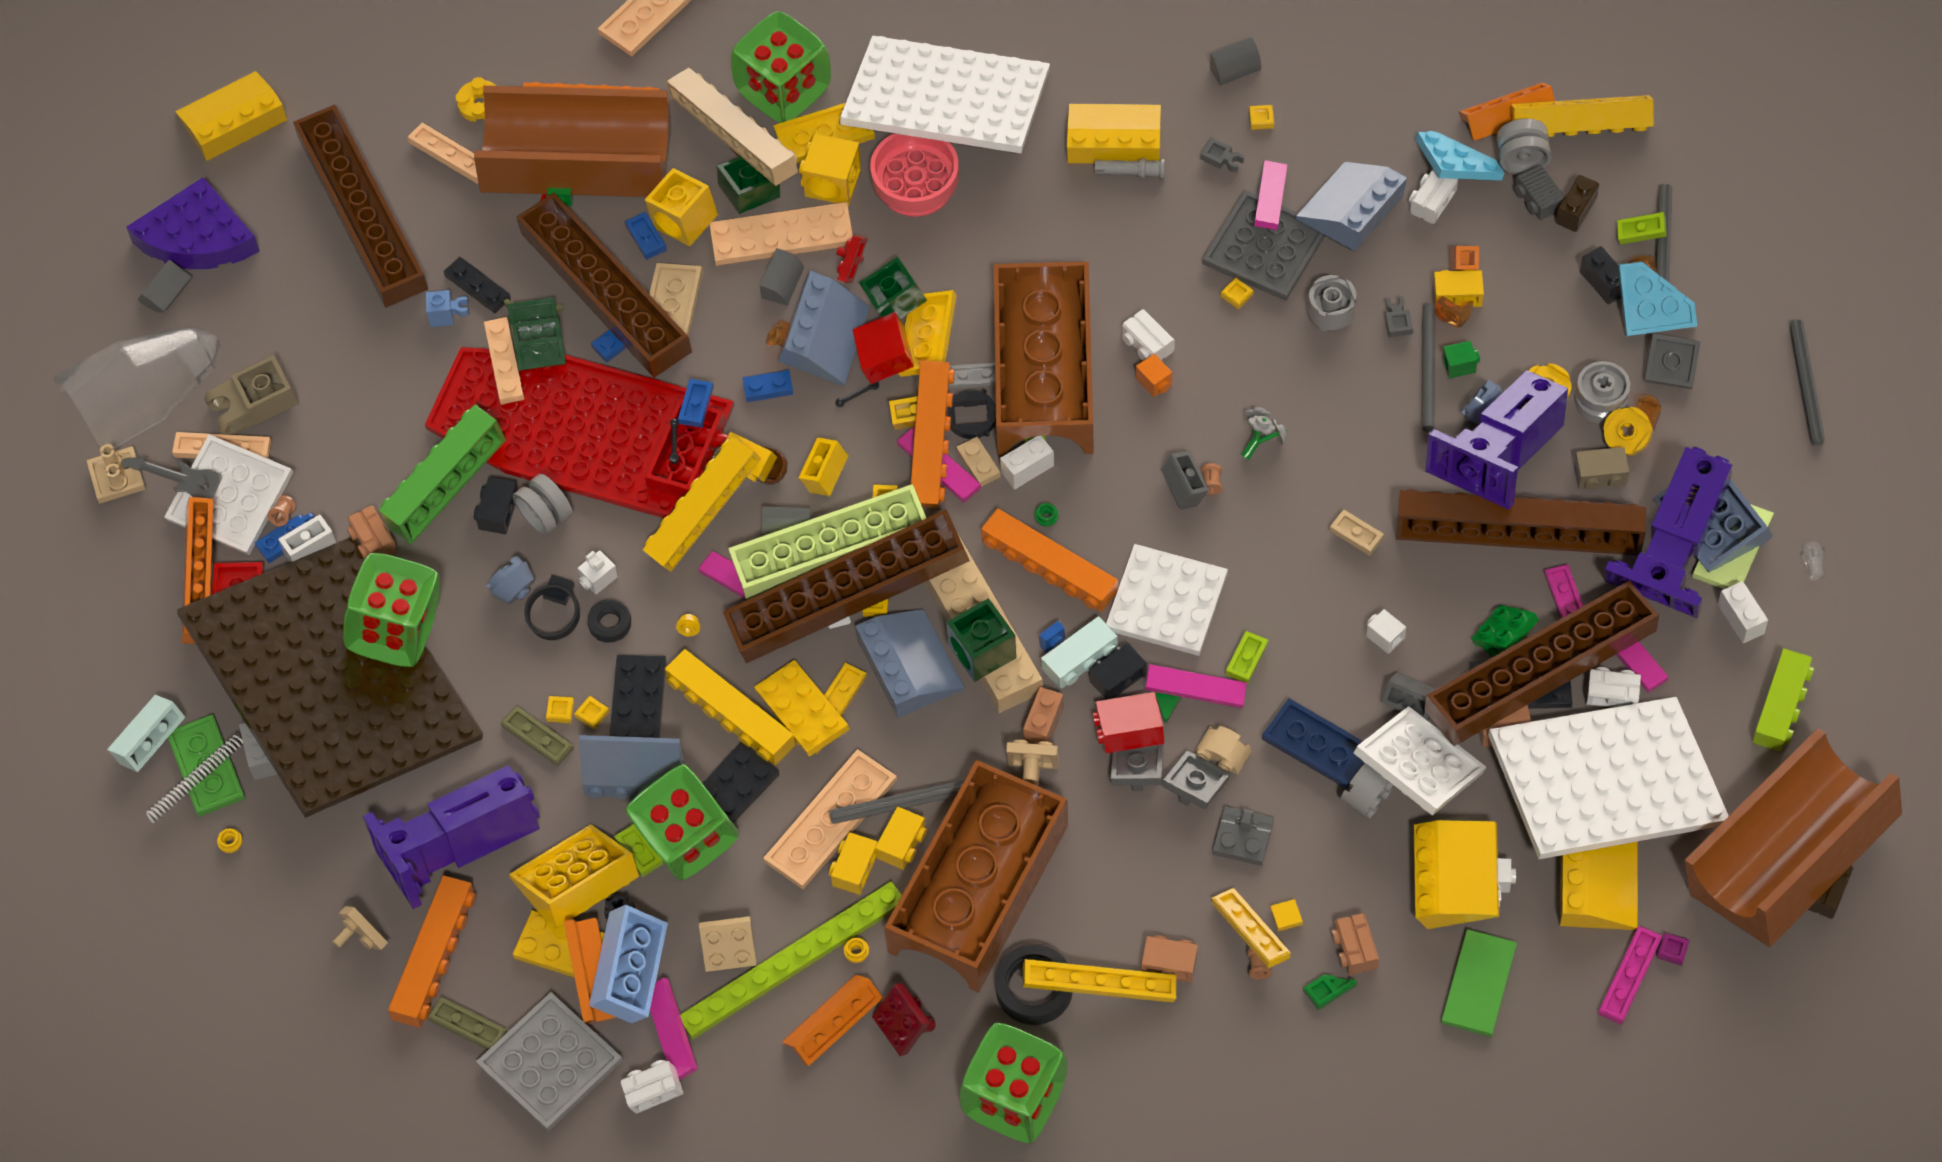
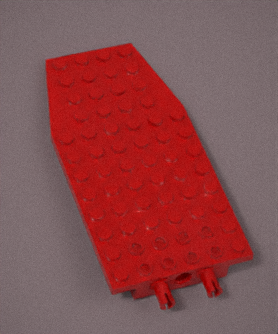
[425,347,734,518]

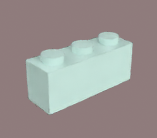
[1041,616,1118,690]
[107,695,185,772]

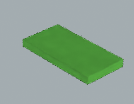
[168,714,245,817]
[1441,929,1517,1037]

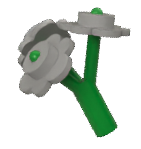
[1241,407,1287,460]

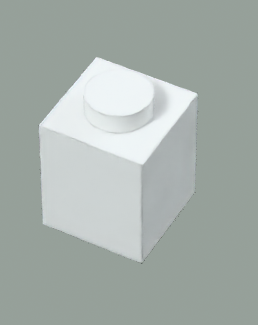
[1366,609,1406,654]

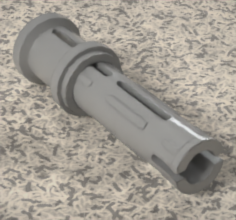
[1095,158,1165,179]

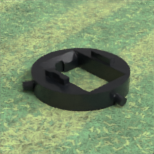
[947,389,996,439]

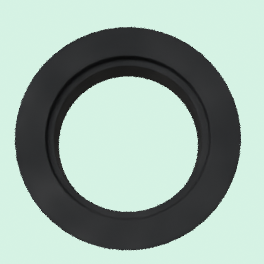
[995,945,1073,1025]

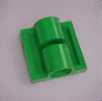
[1471,605,1539,657]

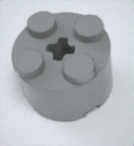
[1308,275,1356,331]
[1340,763,1394,819]

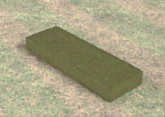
[501,705,574,767]
[428,997,507,1050]

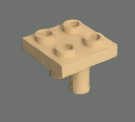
[86,444,146,504]
[1006,740,1059,786]
[699,916,756,972]

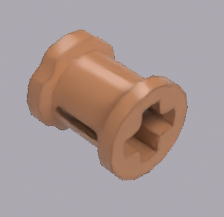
[1201,463,1223,495]
[267,495,296,526]
[1248,948,1272,980]

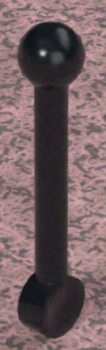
[835,381,879,407]
[669,418,679,464]

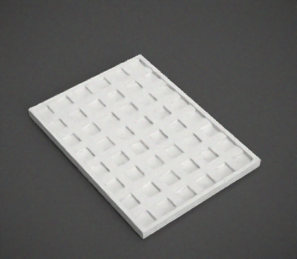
[840,36,1050,153]
[1488,697,1729,859]

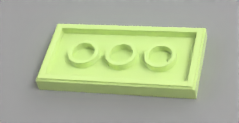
[1692,504,1774,589]

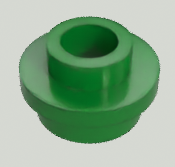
[1034,503,1059,527]

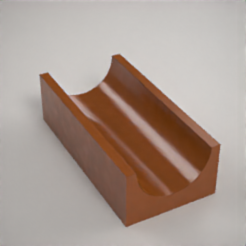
[474,85,672,197]
[994,261,1094,456]
[1685,728,1902,947]
[884,760,1068,993]

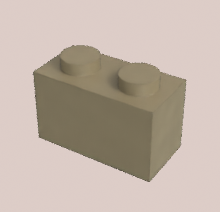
[1574,447,1629,490]

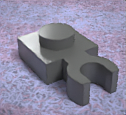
[1201,138,1244,172]
[1385,296,1413,337]

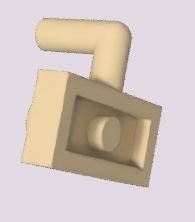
[332,906,388,950]

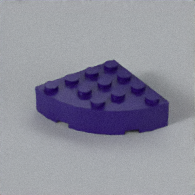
[126,177,260,269]

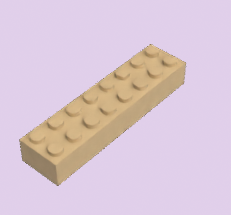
[924,535,1043,713]

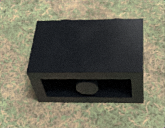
[1580,246,1621,305]
[473,477,518,535]
[1089,643,1147,700]

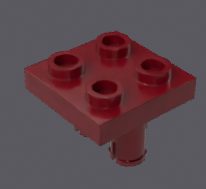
[872,983,936,1056]

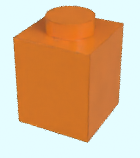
[1450,246,1479,271]
[1136,353,1173,397]

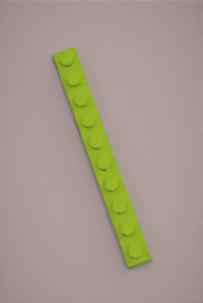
[680,881,902,1040]

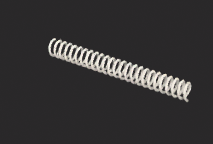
[146,735,243,823]

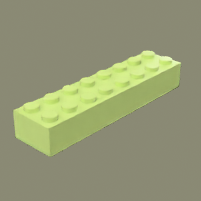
[728,484,926,601]

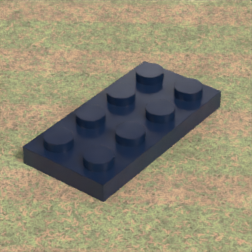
[1262,698,1365,789]

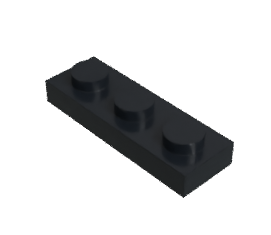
[443,256,511,314]

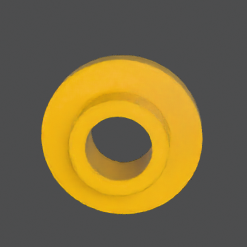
[676,614,701,637]
[217,828,243,853]
[844,938,869,963]

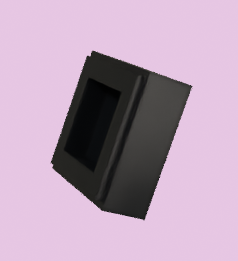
[543,575,575,606]

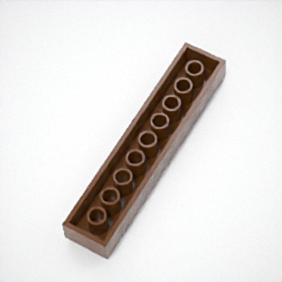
[293,105,428,308]
[516,193,692,378]
[1396,489,1646,556]
[723,509,970,663]
[1425,581,1659,746]

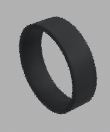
[524,585,580,640]

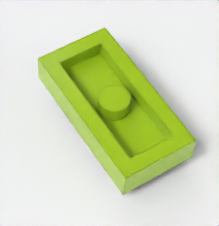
[1617,212,1667,245]
[1226,631,1268,684]
[614,824,663,878]

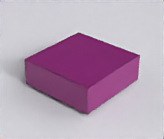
[1657,933,1690,966]

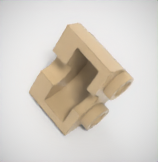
[1194,726,1252,775]

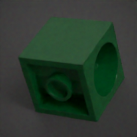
[946,598,1017,682]

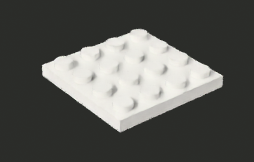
[164,434,294,555]
[1106,544,1228,656]
[1354,706,1487,815]

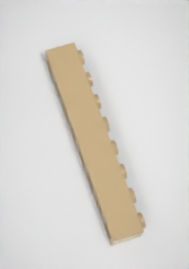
[667,68,798,186]

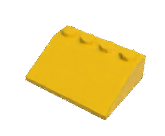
[175,71,287,161]
[1067,104,1161,164]
[1414,820,1499,929]
[509,824,639,928]
[1560,841,1638,930]

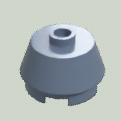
[1461,379,1503,425]
[486,556,535,604]

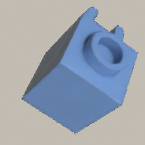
[426,290,469,327]

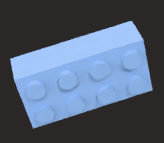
[589,905,668,1024]

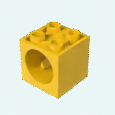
[799,133,862,206]
[645,168,718,247]

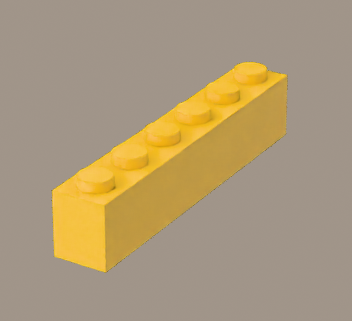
[1511,95,1654,137]
[642,436,761,572]
[665,649,796,766]

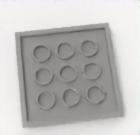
[476,992,623,1132]

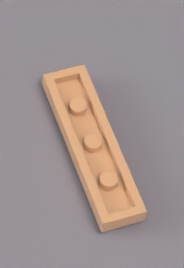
[408,123,479,185]
[484,317,524,405]
[172,432,272,459]

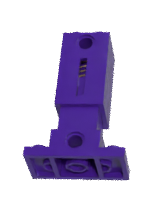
[1425,370,1568,510]
[1605,447,1732,618]
[363,765,540,909]

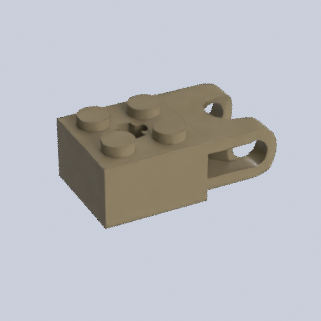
[204,355,299,435]

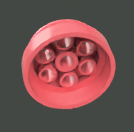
[870,133,959,217]

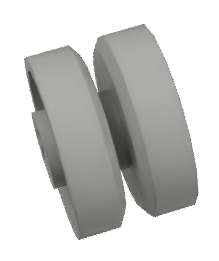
[1497,119,1552,175]
[1574,361,1631,424]
[513,473,573,536]

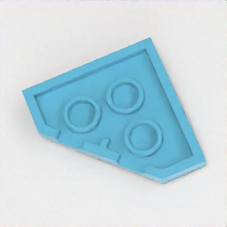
[1415,131,1504,181]
[1618,262,1697,336]

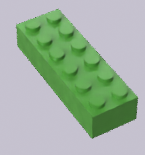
[379,405,506,545]

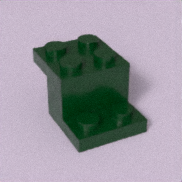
[507,297,566,371]

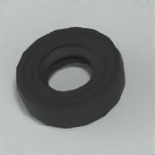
[587,600,631,643]

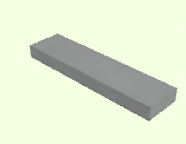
[915,362,996,391]

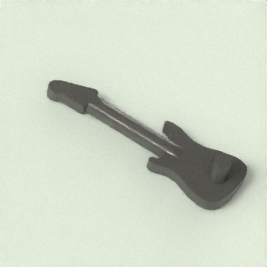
[121,457,221,499]

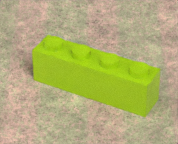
[1752,648,1814,752]

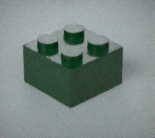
[717,156,780,214]
[859,256,928,319]

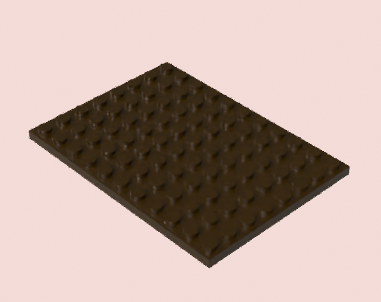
[177,537,483,818]

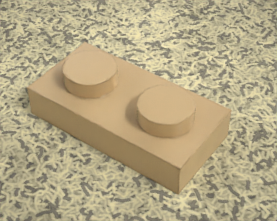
[956,437,1001,487]
[1330,509,1384,556]

